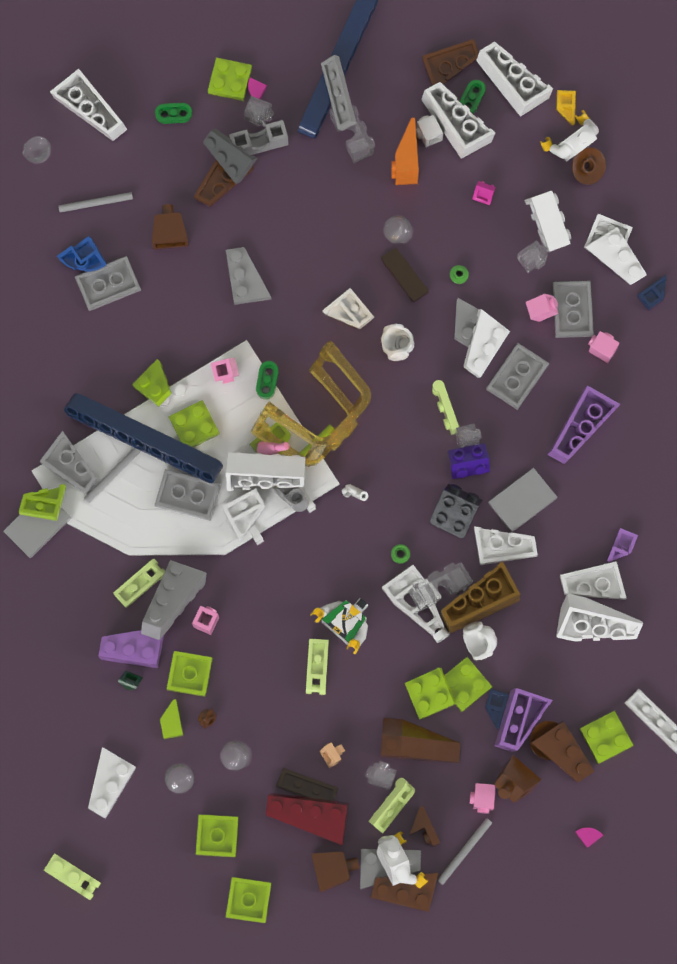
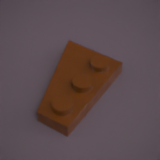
[194,160,254,207]
[530,721,595,782]
[370,872,438,912]

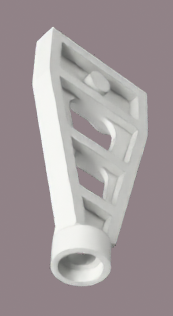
[382,565,450,643]

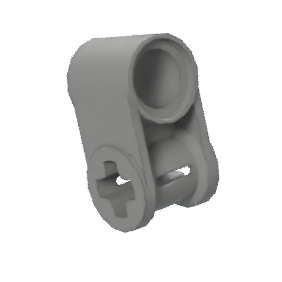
[273,486,309,512]

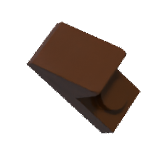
[409,806,440,847]

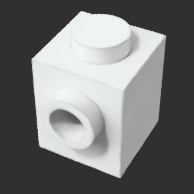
[416,115,443,147]

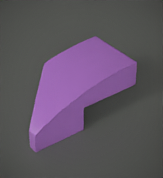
[607,528,638,562]

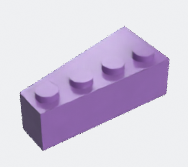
[547,385,620,464]

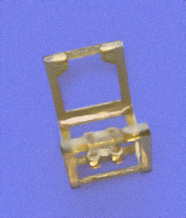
[251,341,371,467]

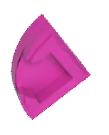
[248,77,267,103]
[575,828,603,848]

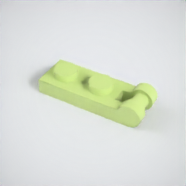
[432,380,459,435]
[113,559,165,608]
[306,639,329,695]
[369,778,415,833]
[44,853,101,900]

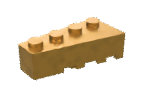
[441,561,520,634]

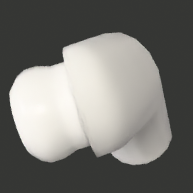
[342,484,368,501]

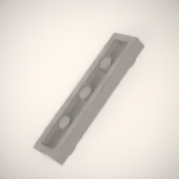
[321,55,357,131]

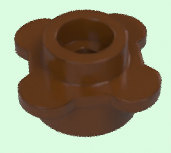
[198,708,217,729]

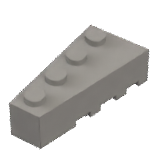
[141,560,207,640]

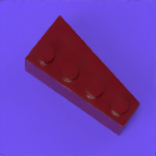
[266,793,349,845]

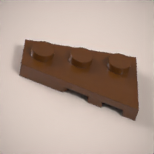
[422,39,479,86]

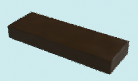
[381,247,429,303]
[276,768,339,801]

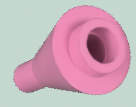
[257,441,289,455]

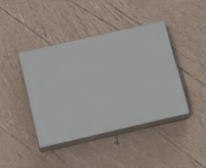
[75,256,141,311]
[552,281,594,338]
[486,343,549,410]
[488,468,557,533]
[155,469,221,521]
[4,508,71,559]

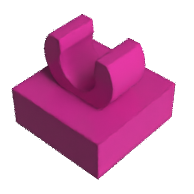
[472,181,496,205]

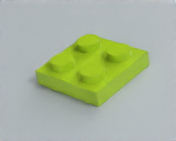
[208,57,252,101]
[168,400,220,448]
[167,651,213,697]
[445,657,492,712]
[405,668,456,719]
[579,711,634,764]
[196,815,239,857]
[226,877,272,923]

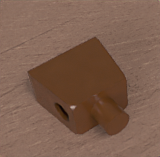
[152,204,189,249]
[494,755,542,803]
[311,851,360,893]

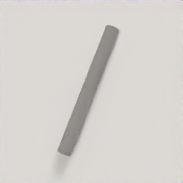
[58,192,133,213]
[84,448,141,503]
[437,818,492,885]

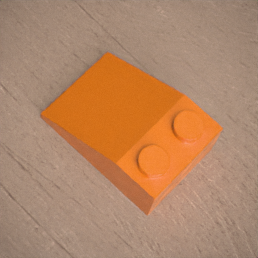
[391,118,419,185]

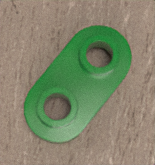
[459,80,486,114]
[155,103,192,124]
[256,361,279,400]

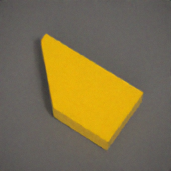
[556,90,576,125]

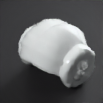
[381,324,414,361]
[463,621,497,660]

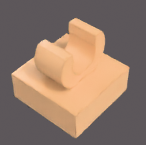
[319,742,345,768]

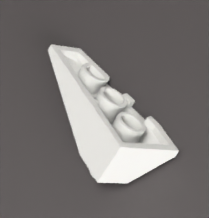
[556,593,643,641]

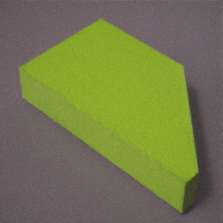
[160,699,183,739]

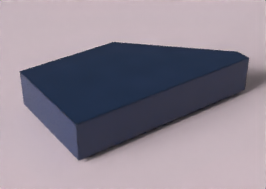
[637,275,667,311]
[485,689,509,729]

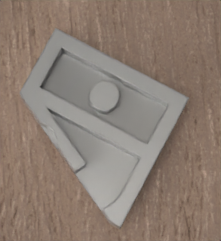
[454,298,479,347]

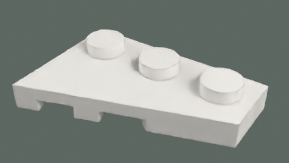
[585,227,647,285]
[463,309,510,378]
[474,526,538,565]
[560,562,627,600]
[88,747,136,819]

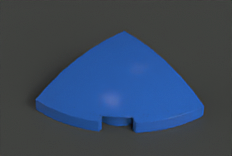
[57,236,107,272]

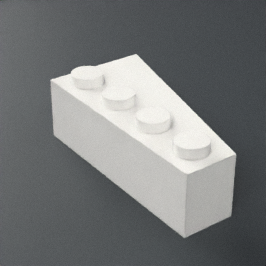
[476,42,553,117]
[50,69,127,141]
[422,82,495,159]
[226,451,305,491]

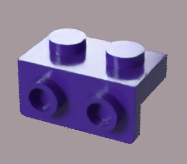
[448,443,490,479]

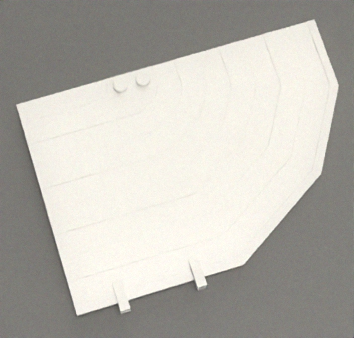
[32,340,340,556]

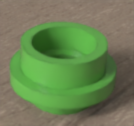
[450,265,469,284]
[391,544,410,564]

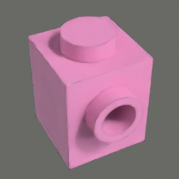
[526,294,559,322]
[588,331,619,363]
[211,357,239,384]
[192,606,219,635]
[470,783,495,814]

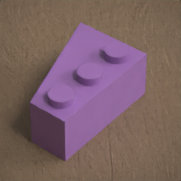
[98,630,164,668]
[494,688,553,752]

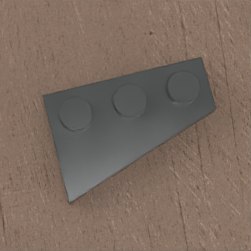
[203,129,258,184]

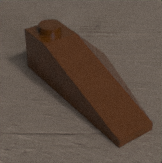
[381,718,460,763]

